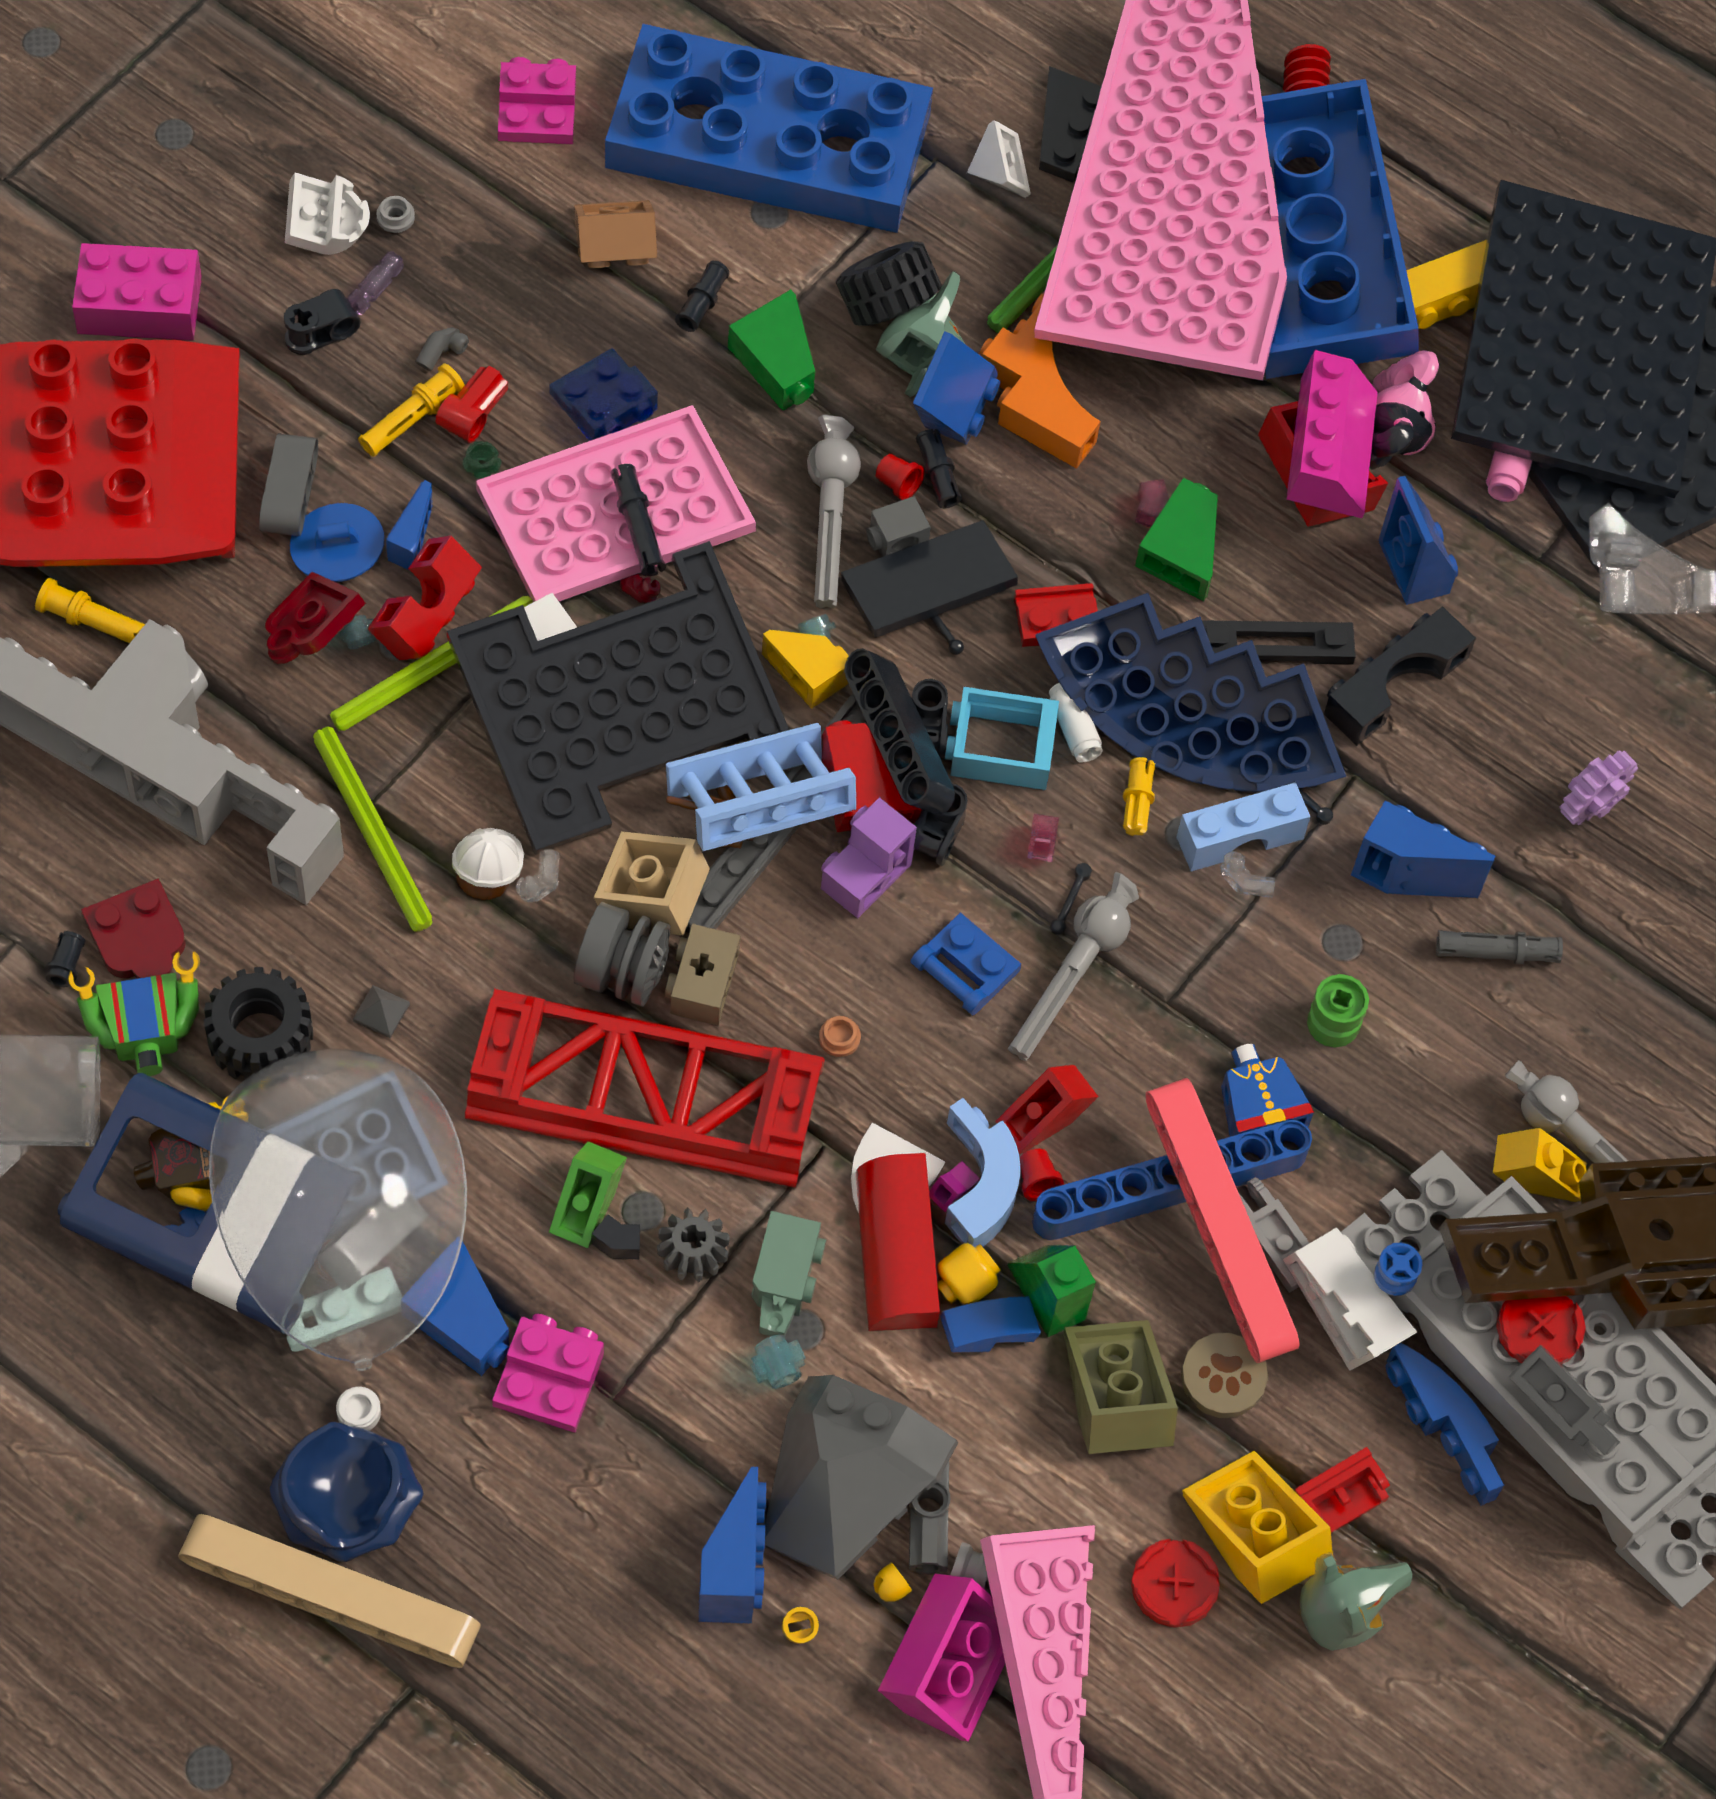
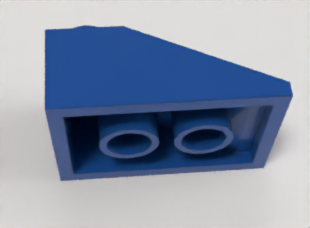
[913,331,1000,445]
[1378,476,1458,605]

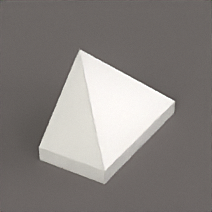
[967,120,1031,198]

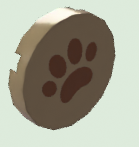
[1181,1333,1268,1418]

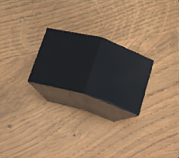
[591,1214,640,1260]

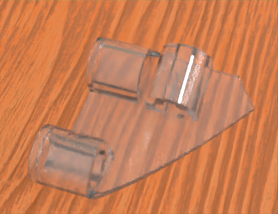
[1589,503,1716,614]

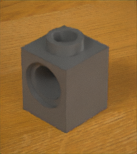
[866,496,931,557]

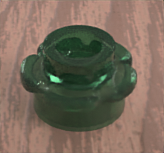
[463,441,502,479]

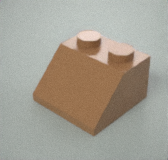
[574,200,657,268]

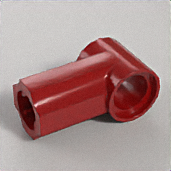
[435,366,508,443]

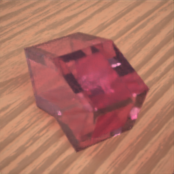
[1135,479,1169,528]
[1027,814,1059,862]

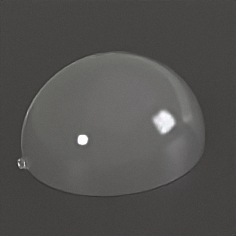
[209,1049,467,1371]

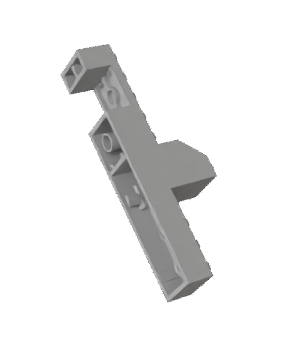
[0,619,344,905]

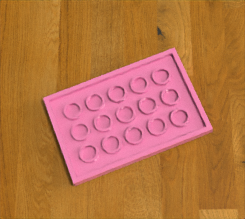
[476,405,756,602]

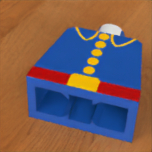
[1222,1044,1314,1137]

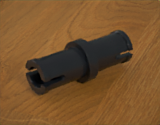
[675,260,730,332]
[916,429,962,508]

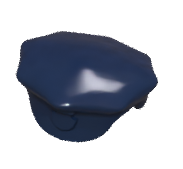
[270,1422,424,1562]

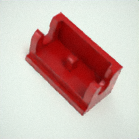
[1294,1447,1390,1534]

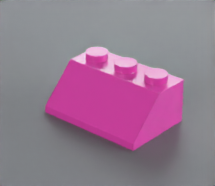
[878,1574,1005,1742]

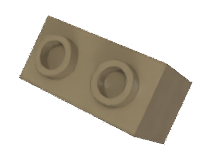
[665,924,741,1026]

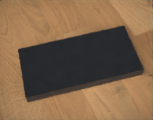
[841,520,1018,638]

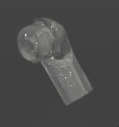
[516,850,560,903]
[1220,852,1275,897]

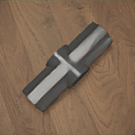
[908,1461,951,1575]

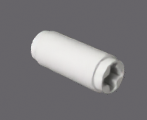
[1049,683,1103,762]

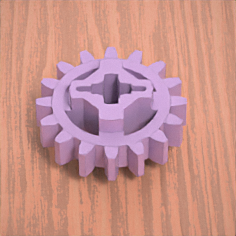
[1560,750,1638,825]

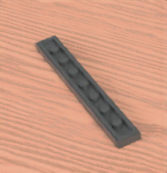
[685,694,870,933]

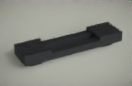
[1202,620,1356,665]

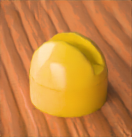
[873,1562,912,1602]
[782,1607,819,1644]

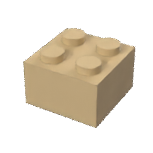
[594,831,710,935]

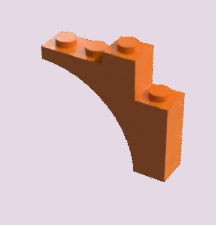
[979,293,1101,469]

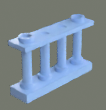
[666,723,856,851]

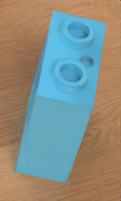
[945,687,1059,790]

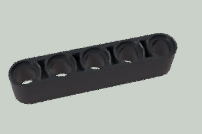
[844,648,955,815]

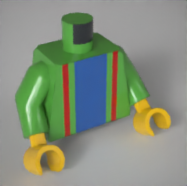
[68,951,200,1076]

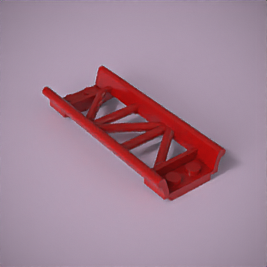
[465,989,825,1188]

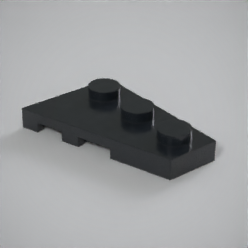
[1039,66,1102,183]

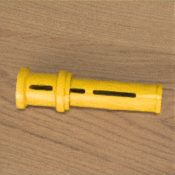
[358,363,465,457]
[35,578,145,643]

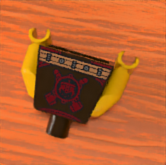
[134,1095,247,1211]

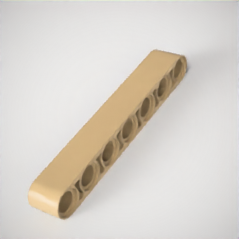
[178,1514,481,1668]

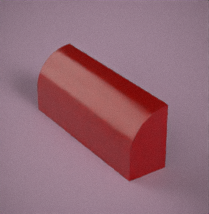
[856,1153,940,1331]

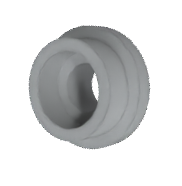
[376,196,415,233]

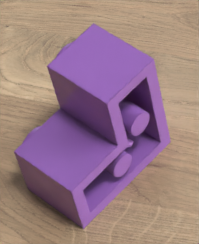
[821,798,917,918]

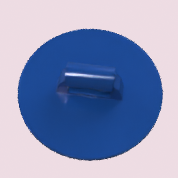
[290,503,385,582]

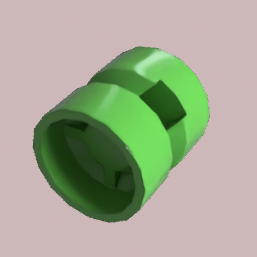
[1307,974,1369,1048]

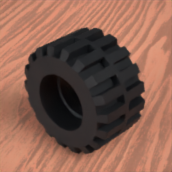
[835,241,942,326]
[204,967,313,1084]

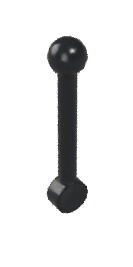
[930,615,964,655]
[1299,788,1333,825]
[1050,863,1092,935]

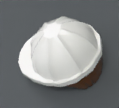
[452,828,524,900]

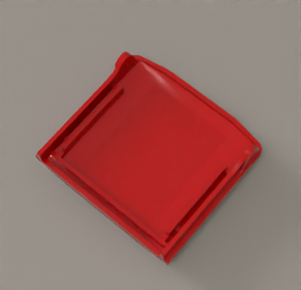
[0,339,240,567]

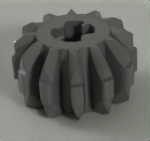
[657,1207,730,1283]

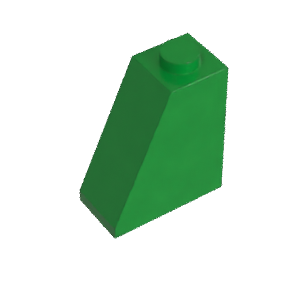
[728,289,815,411]
[1135,477,1218,602]
[1007,1245,1096,1337]

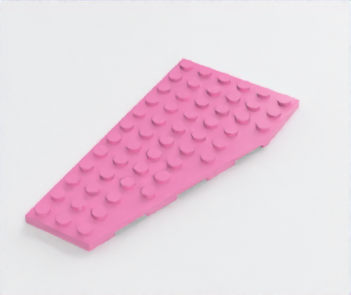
[1034,0,1287,381]

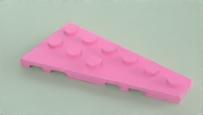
[980,1525,1095,1799]

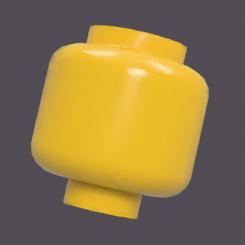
[937,1243,1001,1305]

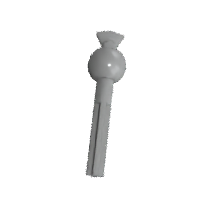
[807,415,861,609]
[1008,872,1139,1061]
[1505,1060,1628,1163]

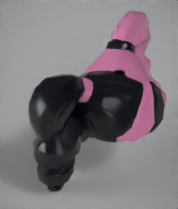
[1369,351,1439,470]

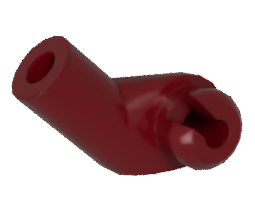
[620,573,661,604]

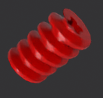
[1283,44,1331,93]

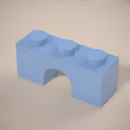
[1176,782,1310,871]

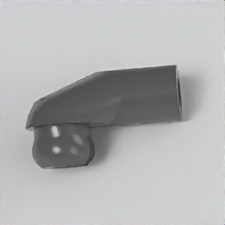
[415,327,469,371]

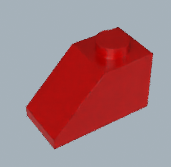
[995,1065,1099,1154]

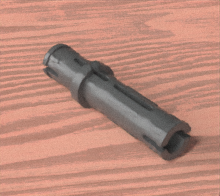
[1436,930,1563,964]

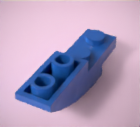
[1386,1343,1504,1506]

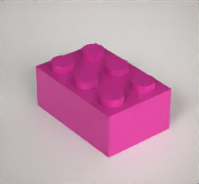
[72,243,202,341]

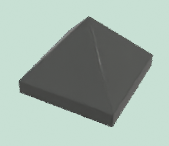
[353,985,410,1038]

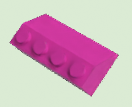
[1287,350,1378,518]

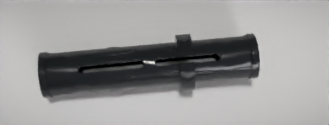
[611,464,666,576]

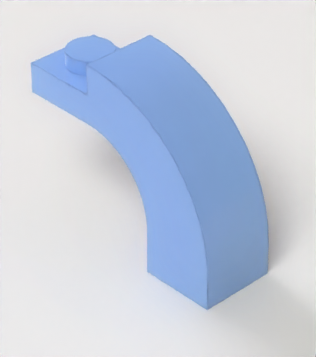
[945,1098,1020,1247]

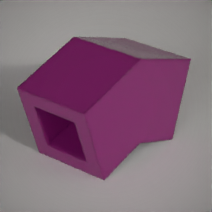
[929,1161,980,1212]

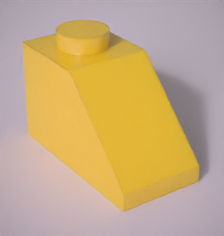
[762,630,849,709]

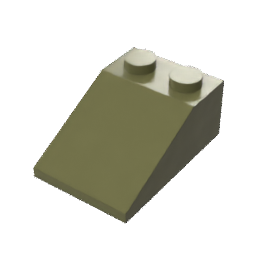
[1064,1320,1178,1454]

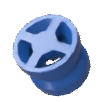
[1374,1242,1423,1296]

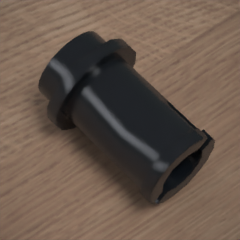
[44,931,86,987]

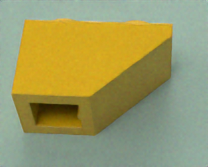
[1493,1128,1587,1202]

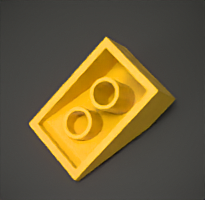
[1182,1451,1333,1604]

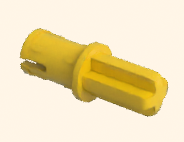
[1123,757,1155,836]

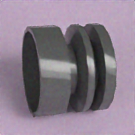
[574,902,671,1007]

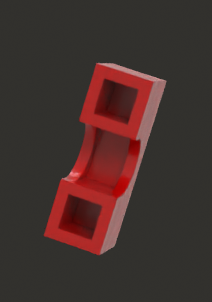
[367,536,482,660]

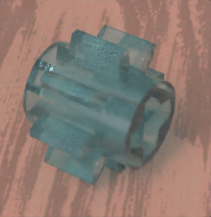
[750,1334,806,1389]

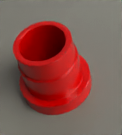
[876,454,924,500]
[1019,1148,1064,1201]

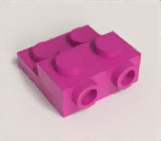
[498,57,576,144]
[492,1314,604,1433]

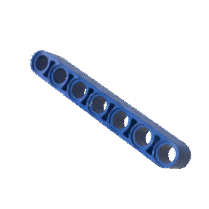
[1032,1120,1312,1240]

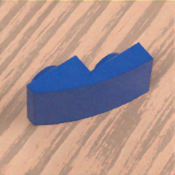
[940,1296,1041,1352]

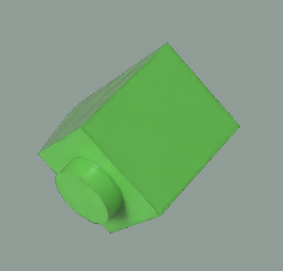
[549,1142,627,1248]

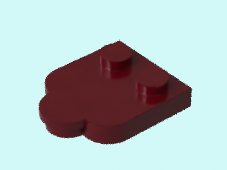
[265,572,366,664]
[81,878,185,978]

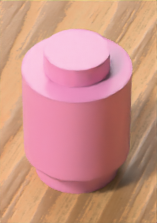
[1486,451,1532,502]

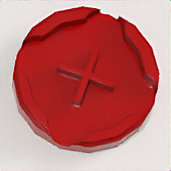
[1496,1296,1586,1365]
[1131,1539,1220,1628]

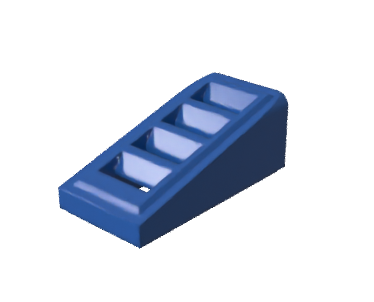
[386,480,433,570]

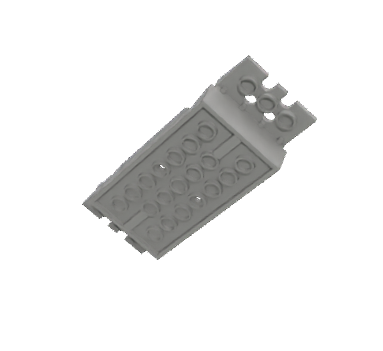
[1341,1150,1716,1610]

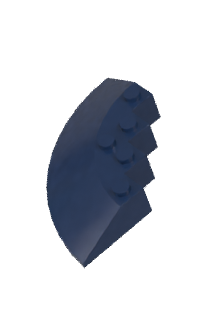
[1035,593,1346,792]

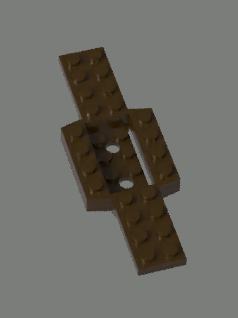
[1439,1156,1716,1330]

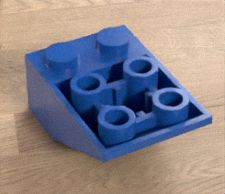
[1351,800,1496,898]
[698,1467,766,1623]

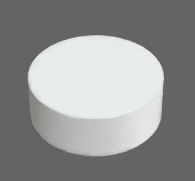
[336,1387,381,1430]

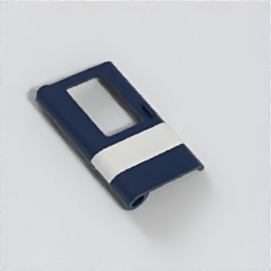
[58,1073,362,1334]

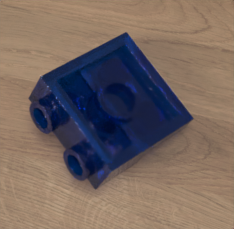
[549,348,658,441]

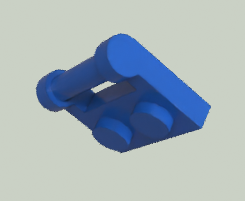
[910,912,1021,1015]

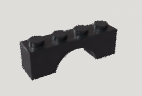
[1324,606,1476,746]

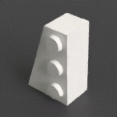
[1283,1227,1417,1371]

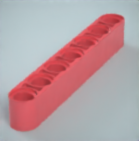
[1145,1078,1299,1363]

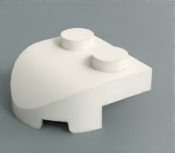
[285,173,370,255]

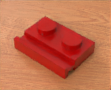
[1014,583,1098,647]

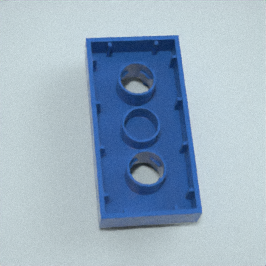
[605,24,933,233]
[1262,79,1419,379]

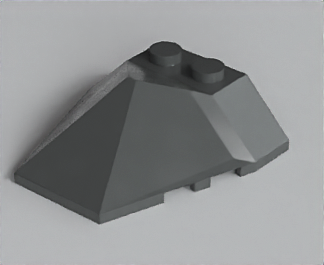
[765,1375,958,1580]

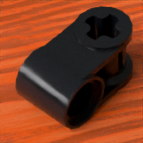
[284,289,361,355]
[911,679,948,760]
[914,784,968,866]

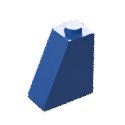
[400,1236,510,1376]

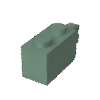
[751,1211,827,1339]

